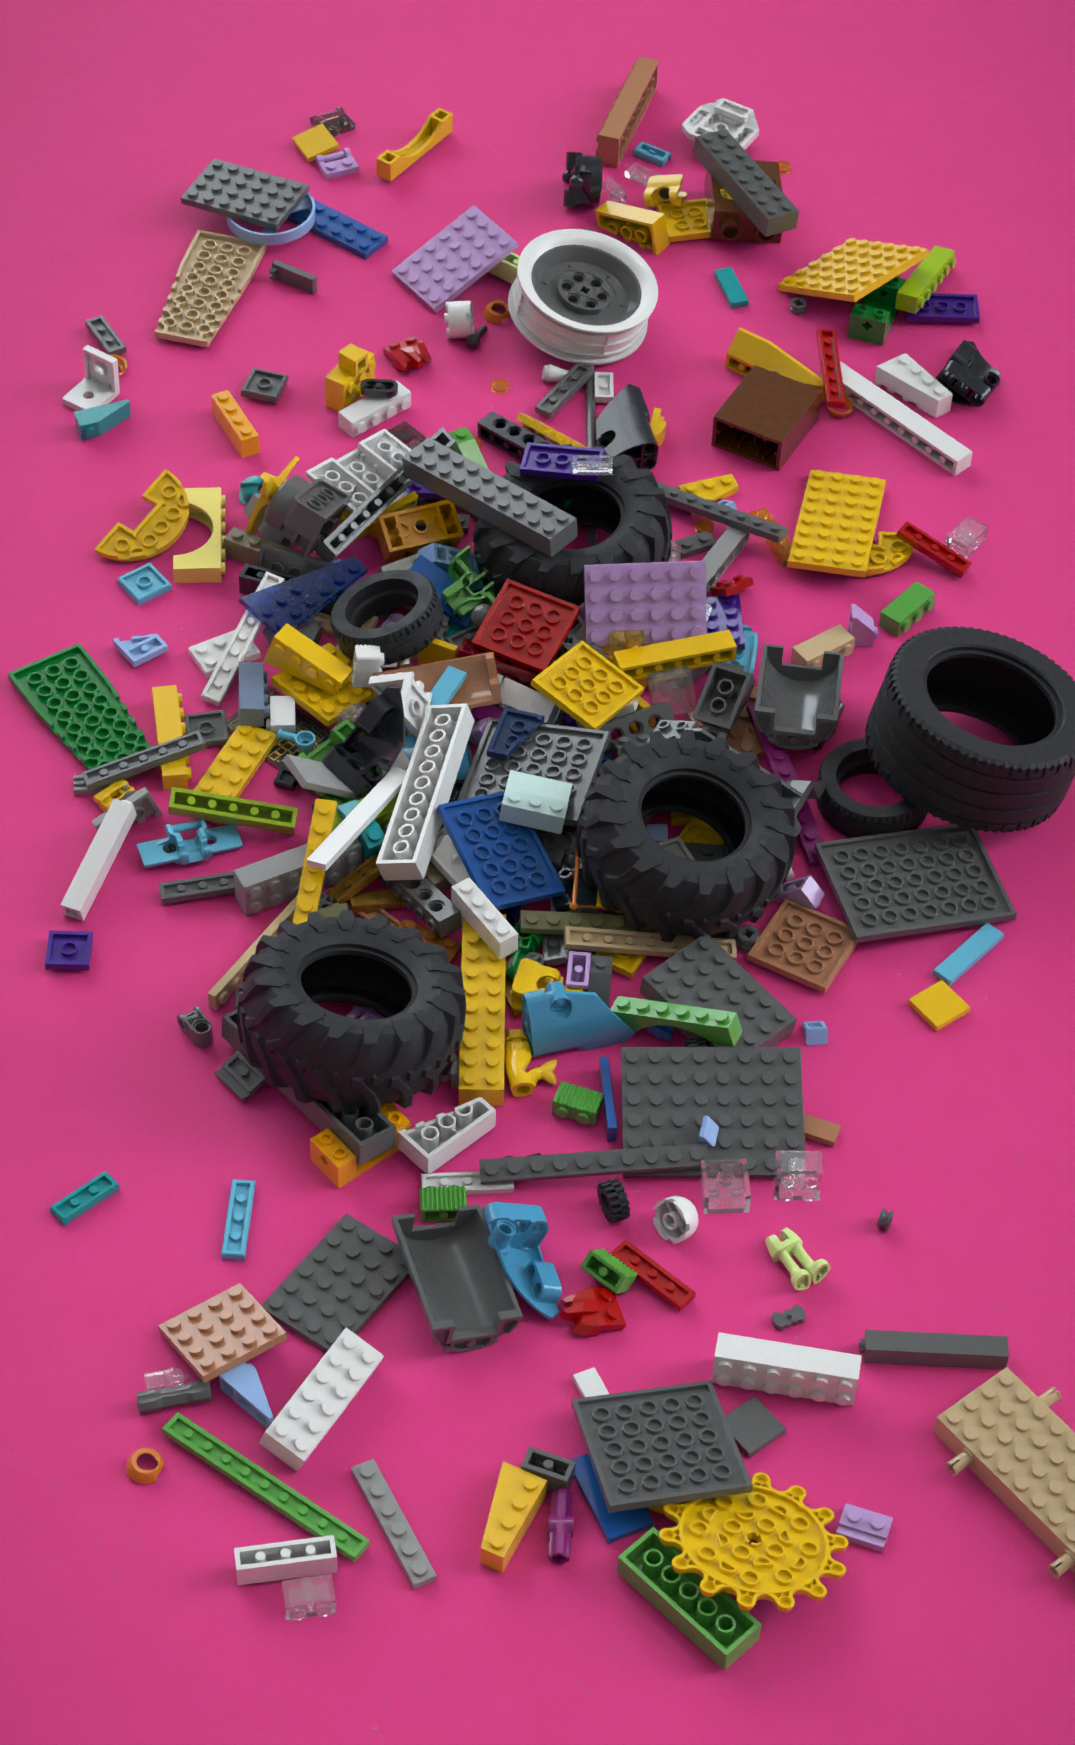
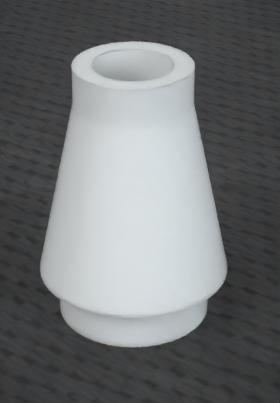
[542,364,569,382]

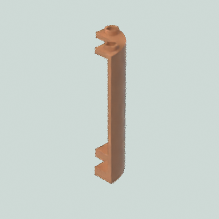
[369,652,502,709]

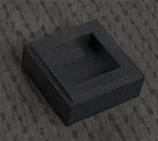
[273,766,298,791]

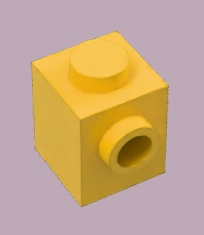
[338,343,368,376]

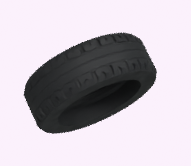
[330,570,444,666]
[816,738,927,838]

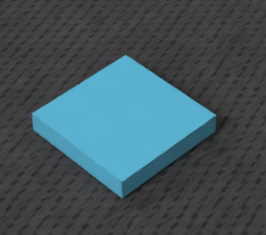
[117,563,172,605]

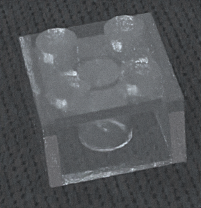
[647,666,697,715]
[772,1151,823,1201]
[699,1159,751,1214]

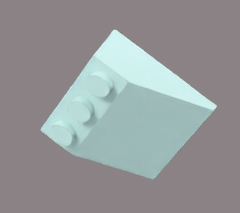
[499,770,572,834]

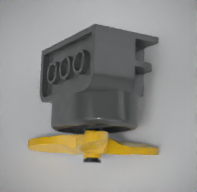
[246,456,352,558]

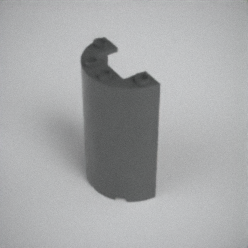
[754,644,844,750]
[391,1204,523,1352]

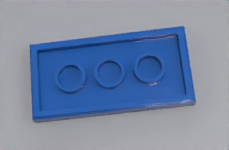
[409,555,475,630]
[571,1453,654,1544]

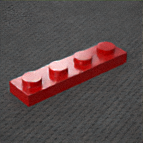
[896,521,972,578]
[610,1239,696,1312]

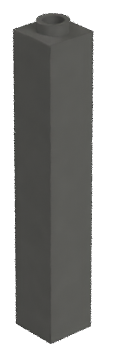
[859,1330,1009,1369]

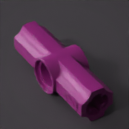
[548,1488,574,1565]

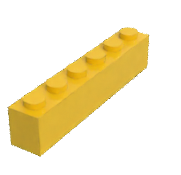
[612,630,737,680]
[152,685,192,790]

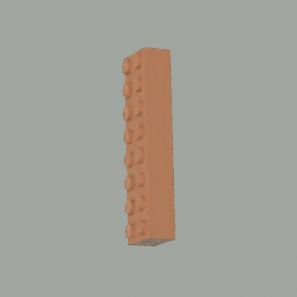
[596,56,659,168]

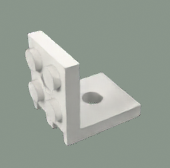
[62,345,120,411]
[368,672,432,737]

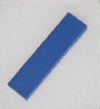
[599,1056,617,1142]

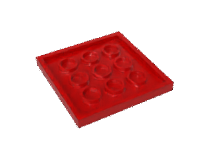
[472,579,580,673]

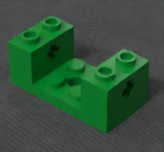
[848,277,906,346]

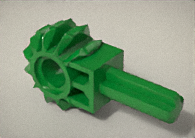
[506,923,543,980]

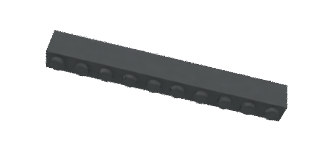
[314,427,455,562]

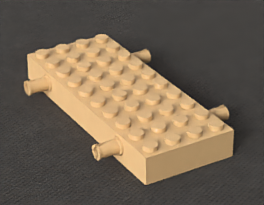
[933,1367,1075,1579]

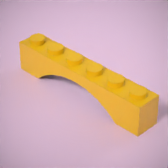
[376,108,453,182]

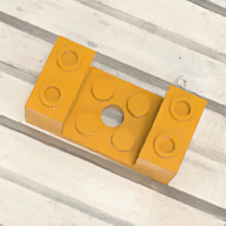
[374,500,464,563]
[310,1103,410,1189]

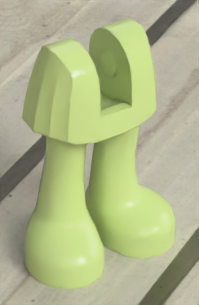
[765,1227,831,1291]

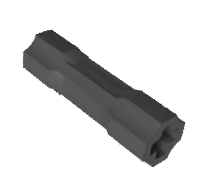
[136,1380,212,1414]

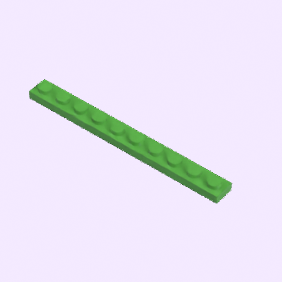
[162,1412,370,1563]

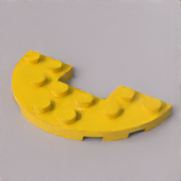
[94,469,189,561]
[866,531,915,576]

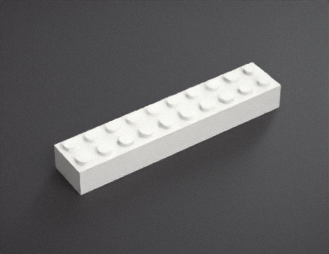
[376,704,475,880]

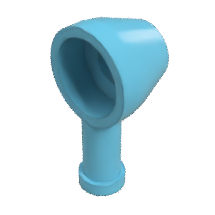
[277,729,316,754]

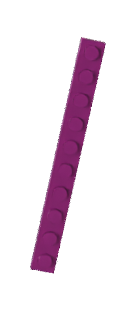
[746,703,824,867]

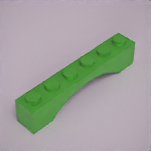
[610,996,743,1047]

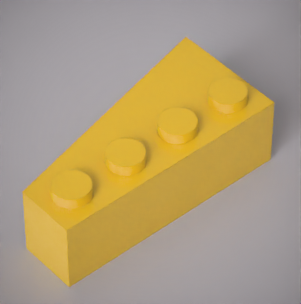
[595,200,670,255]
[263,623,353,695]
[480,1461,547,1573]

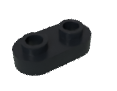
[360,379,398,398]

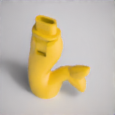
[505,1029,557,1097]

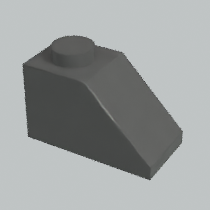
[588,955,613,1007]

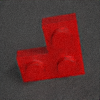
[709,574,754,597]

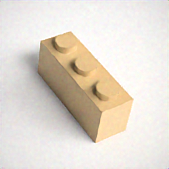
[791,624,855,668]

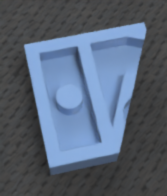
[113,634,168,668]

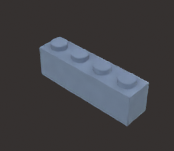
[238,662,268,726]

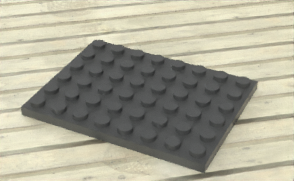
[814,824,1017,943]
[621,1047,806,1178]

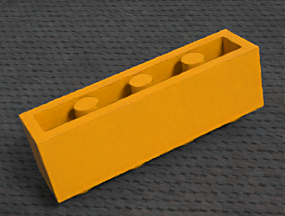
[211,390,260,458]

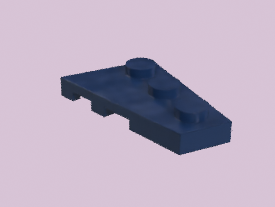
[486,707,544,761]

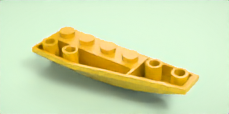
[725,327,825,402]

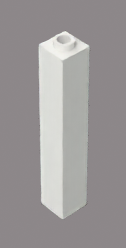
[61,799,137,921]

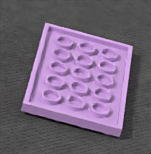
[392,205,519,313]
[584,561,707,646]

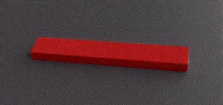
[816,329,846,409]

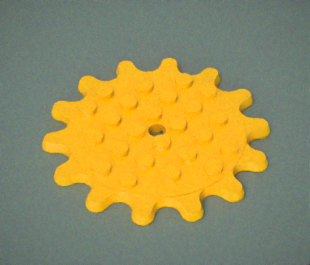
[659,1472,849,1613]

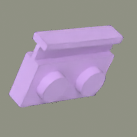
[836,1503,893,1552]

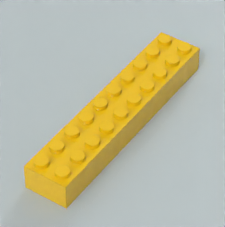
[459,914,506,1106]

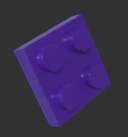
[45,930,93,971]

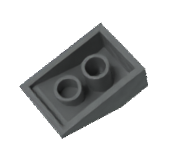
[692,663,755,731]

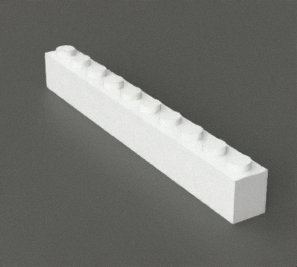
[819,361,973,476]

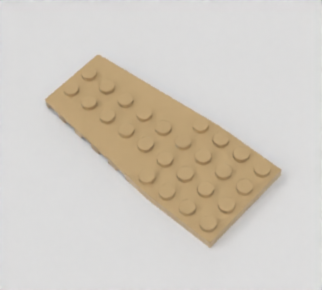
[155,230,267,347]

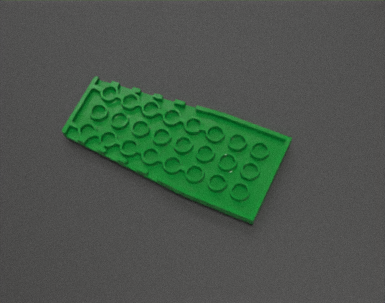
[7,643,152,787]

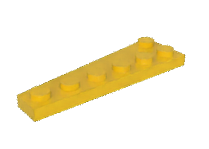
[517,412,588,448]

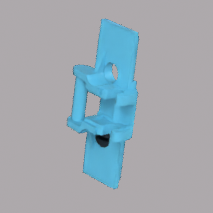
[137,817,243,868]

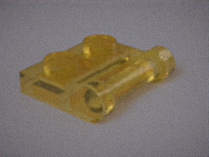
[603,630,645,656]

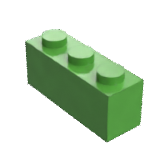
[879,581,935,637]

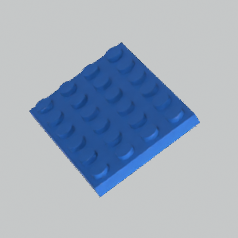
[436,791,566,910]

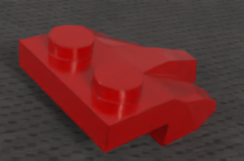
[383,336,432,371]
[558,1287,626,1336]

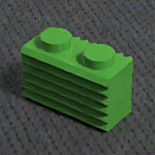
[552,1081,604,1125]
[419,1185,467,1222]
[580,1248,637,1294]

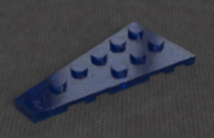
[239,556,368,635]

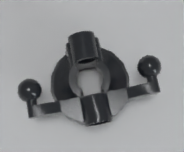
[562,152,602,207]

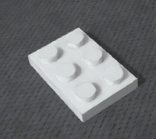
[188,630,261,678]

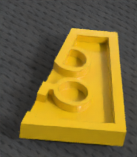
[678,474,739,516]

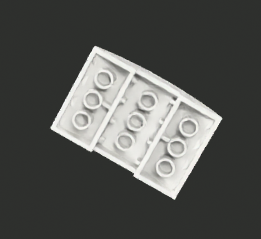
[305,429,411,513]

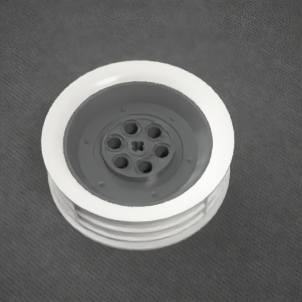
[508,229,658,365]

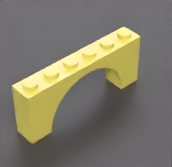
[173,487,226,583]

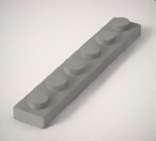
[351,1458,437,1590]

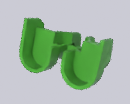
[441,545,497,620]

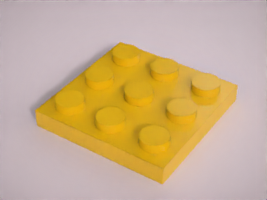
[656,198,710,242]

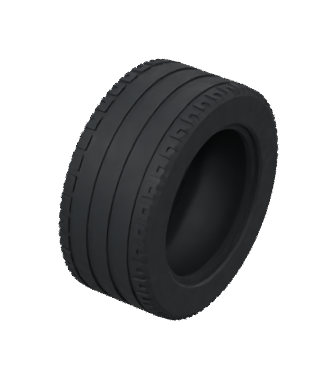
[865,626,1075,833]

